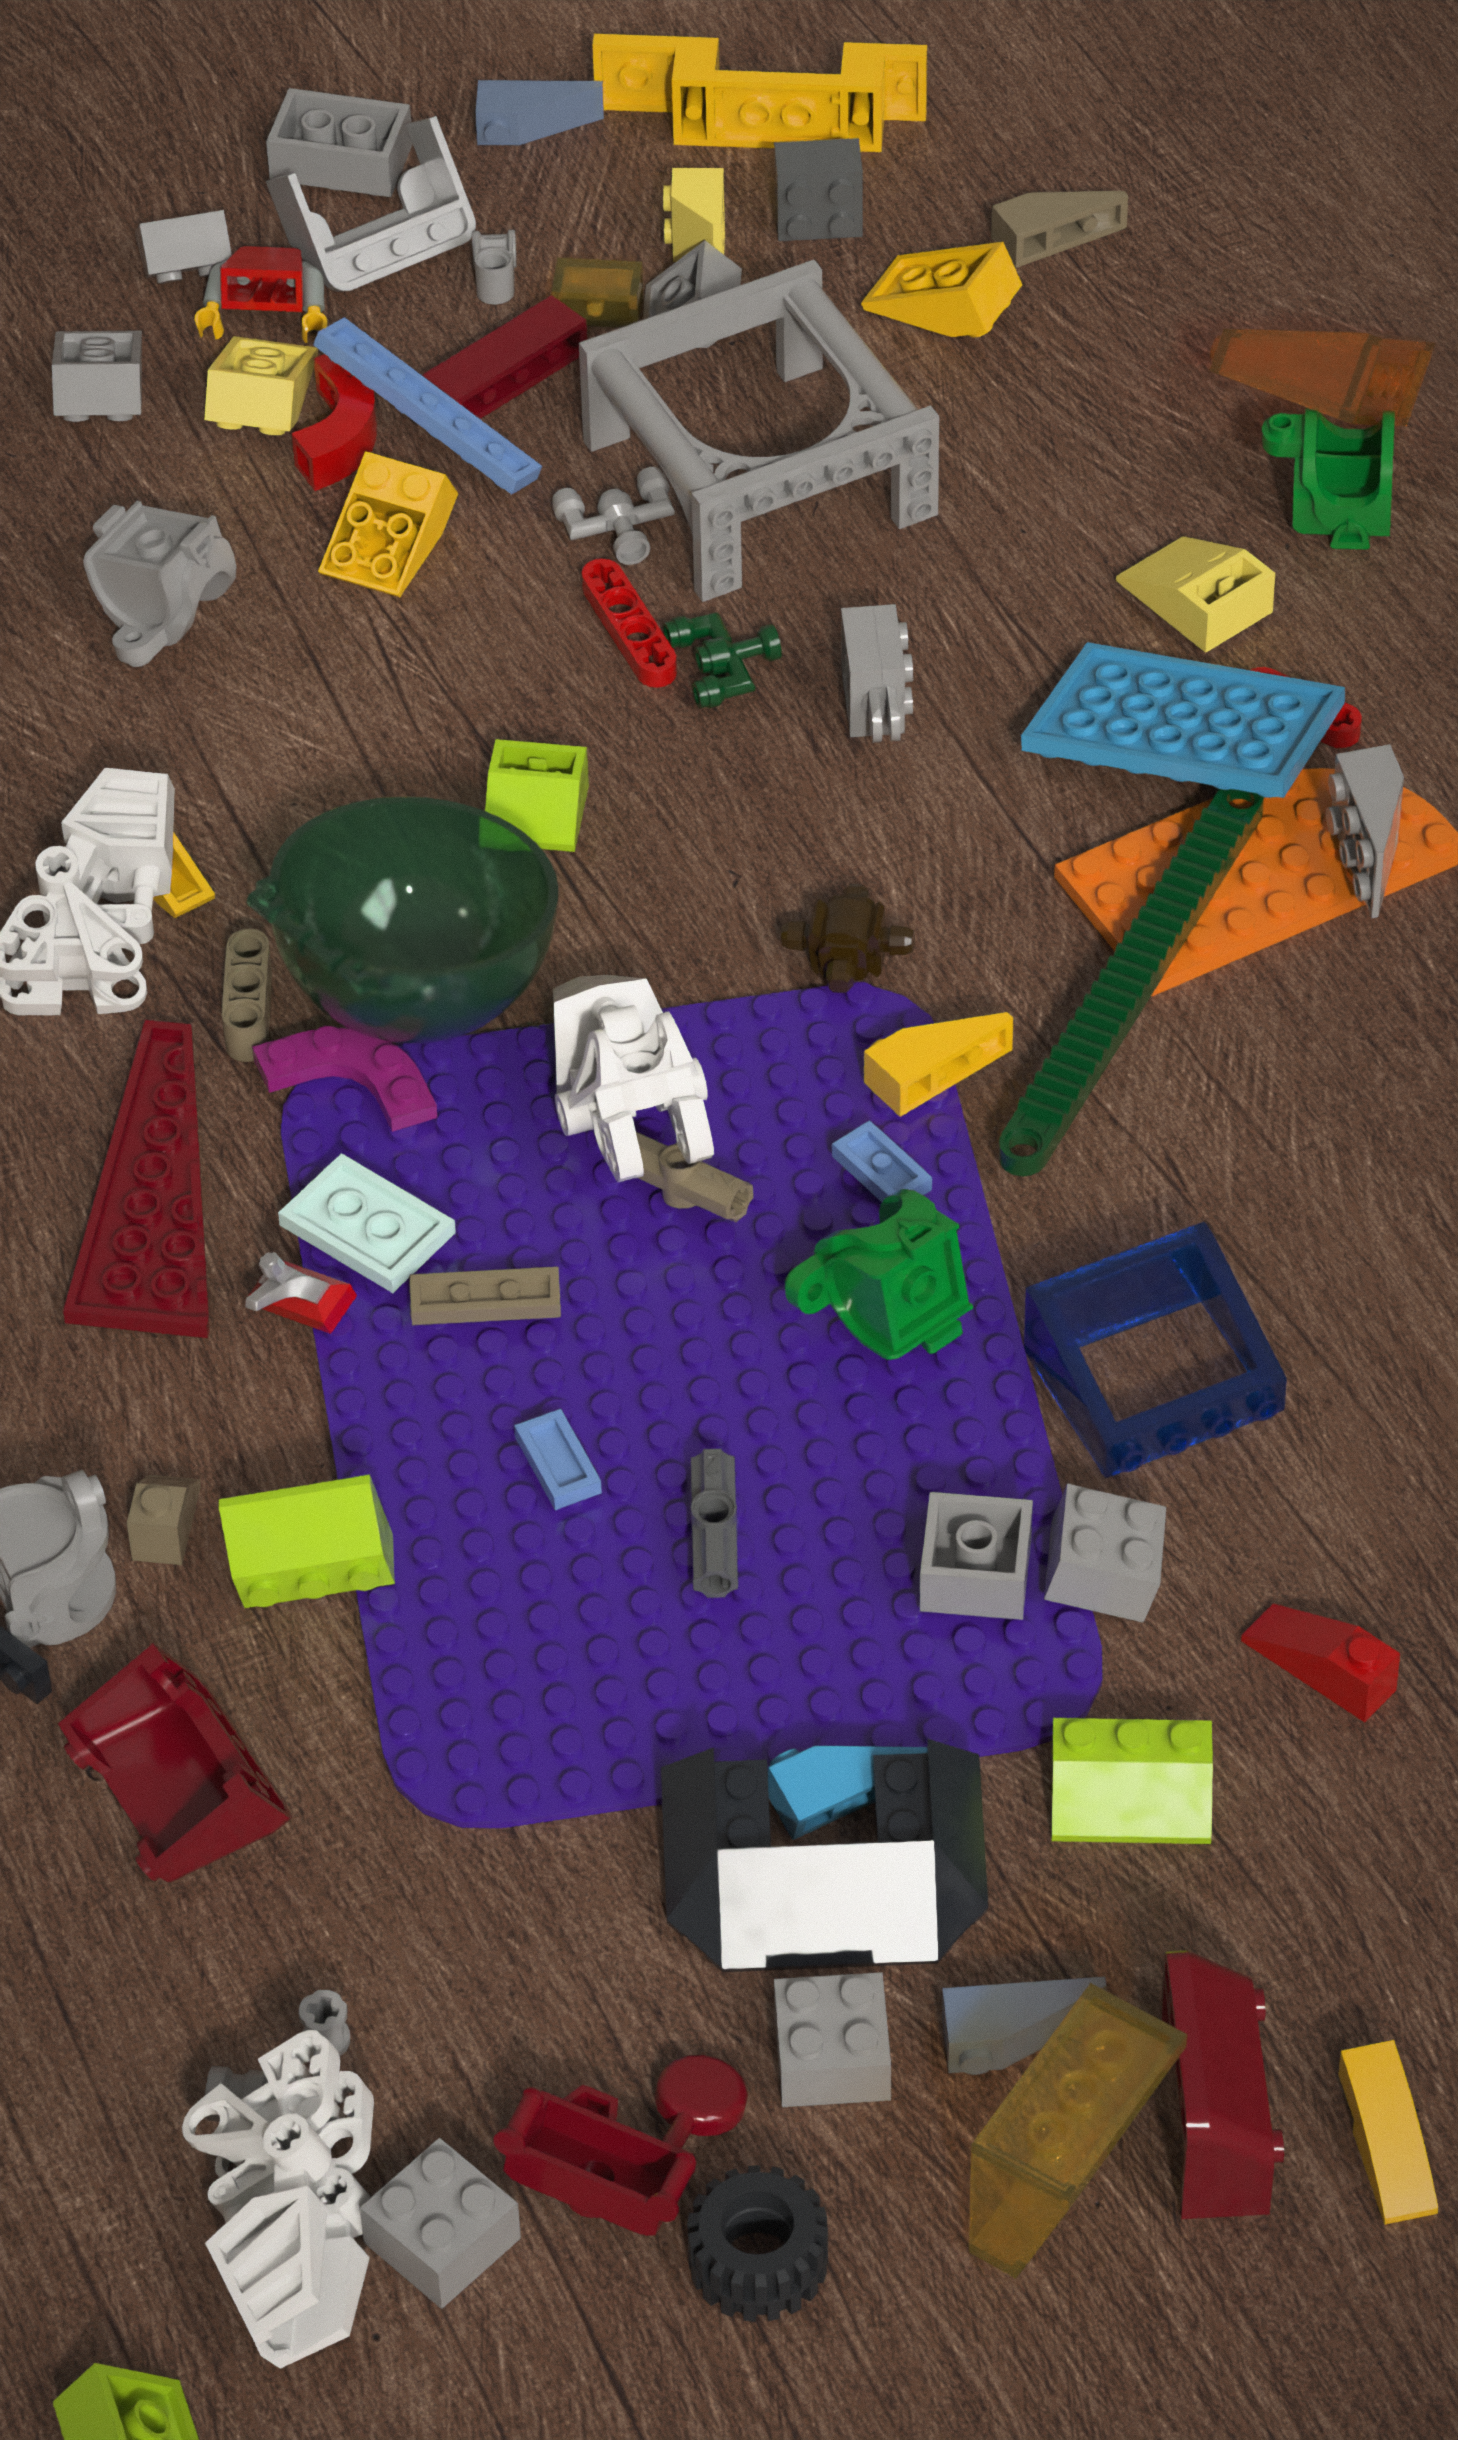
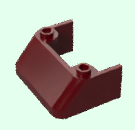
[1159,1950,1284,2220]

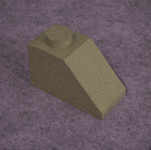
[127,1474,201,1565]

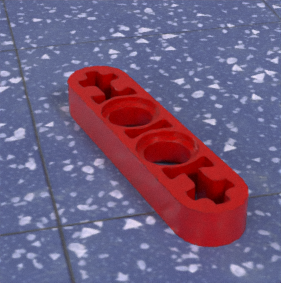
[582,558,677,688]

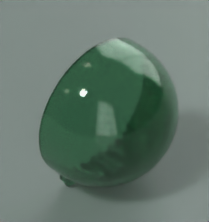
[246,796,559,1044]

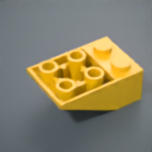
[318,451,458,598]

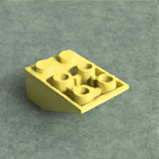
[1116,536,1275,653]

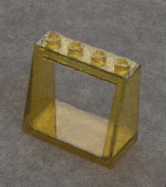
[969,1983,1187,2278]

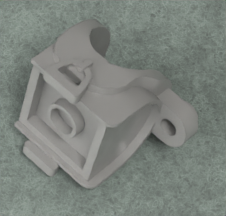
[83,501,236,667]
[0,1469,116,1648]

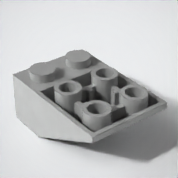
[1326,744,1404,918]

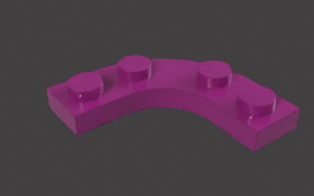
[252,1026,438,1132]

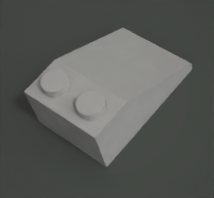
[52,331,142,422]

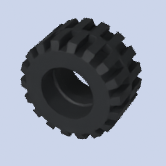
[687,2165,828,2322]

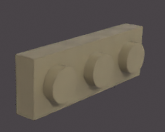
[410,1267,561,1325]

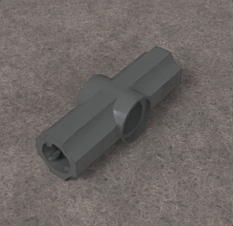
[691,1449,738,1598]

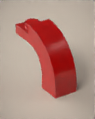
[292,354,377,491]

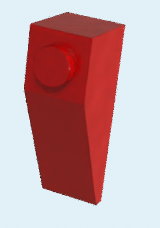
[1241,1603,1400,1723]

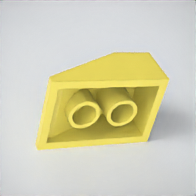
[204,336,318,435]

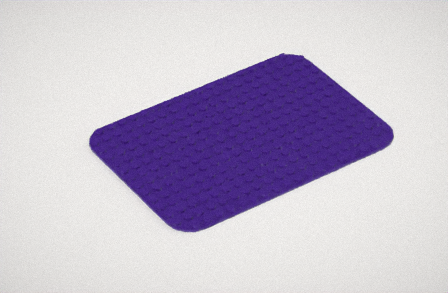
[281,982,1102,1828]

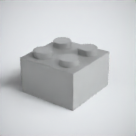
[1044,1484,1166,1623]
[920,1492,1033,1620]
[774,1972,891,2107]
[360,2138,521,2309]

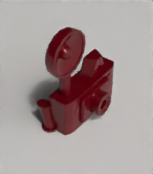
[493,2054,748,2236]

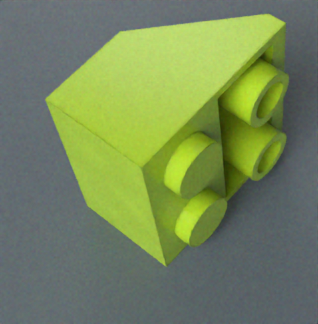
[483,739,589,852]

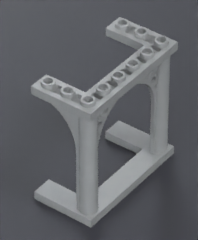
[579,260,939,602]

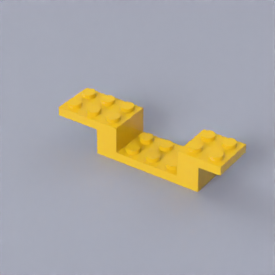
[592,34,927,152]

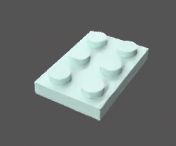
[278,1153,456,1293]

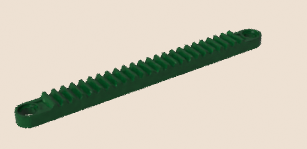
[998,789,1264,1177]

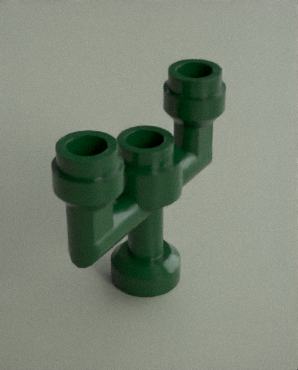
[663,612,782,709]

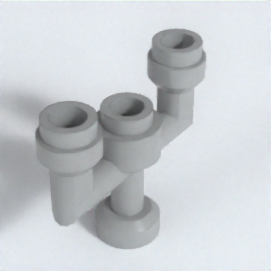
[552,467,675,565]

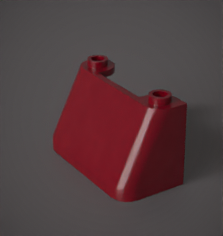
[58,1643,292,1883]

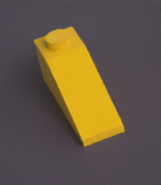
[864,1012,1013,1117]

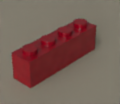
[422,295,587,419]

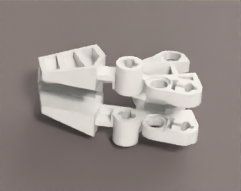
[0,768,175,1015]
[553,975,714,1182]
[182,2030,374,2369]

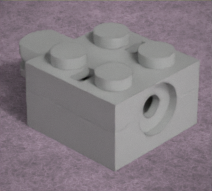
[841,604,913,743]

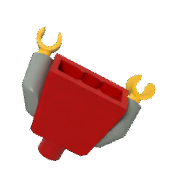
[195,246,328,343]

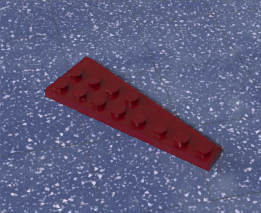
[63,1020,210,1338]

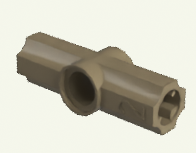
[636,1132,753,1223]

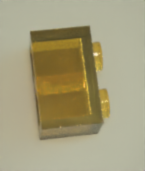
[551,257,644,328]

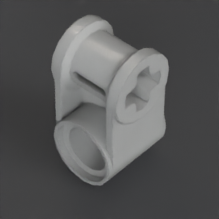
[472,229,517,305]

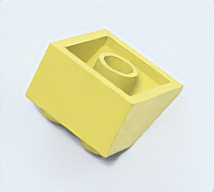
[663,168,725,262]

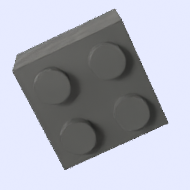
[774,138,863,241]

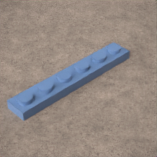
[314,317,542,495]

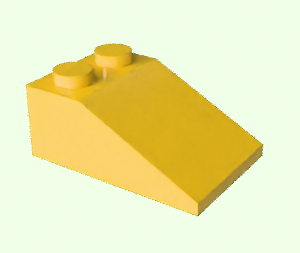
[861,242,1022,338]

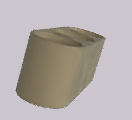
[222,928,272,1062]

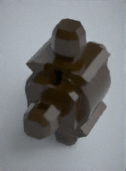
[781,884,915,993]

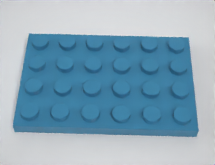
[1021,642,1345,798]

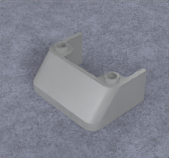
[266,116,476,292]

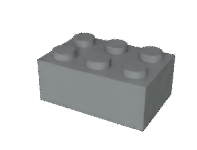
[266,88,413,197]

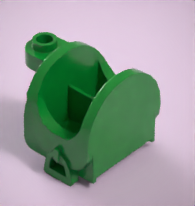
[1262,407,1395,550]
[785,1189,973,1360]

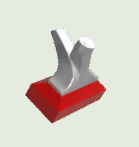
[245,1252,357,1334]

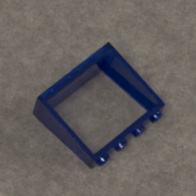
[1024,1221,1287,1479]

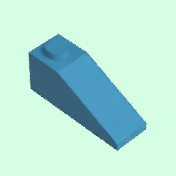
[768,1746,927,1840]

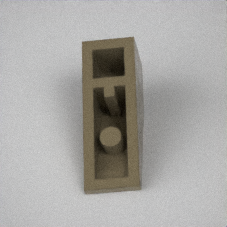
[991,191,1128,268]

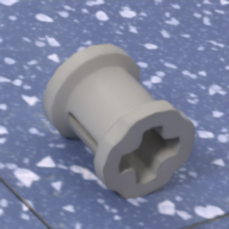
[299,1990,350,2056]

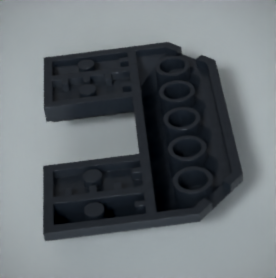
[661,1739,989,1972]

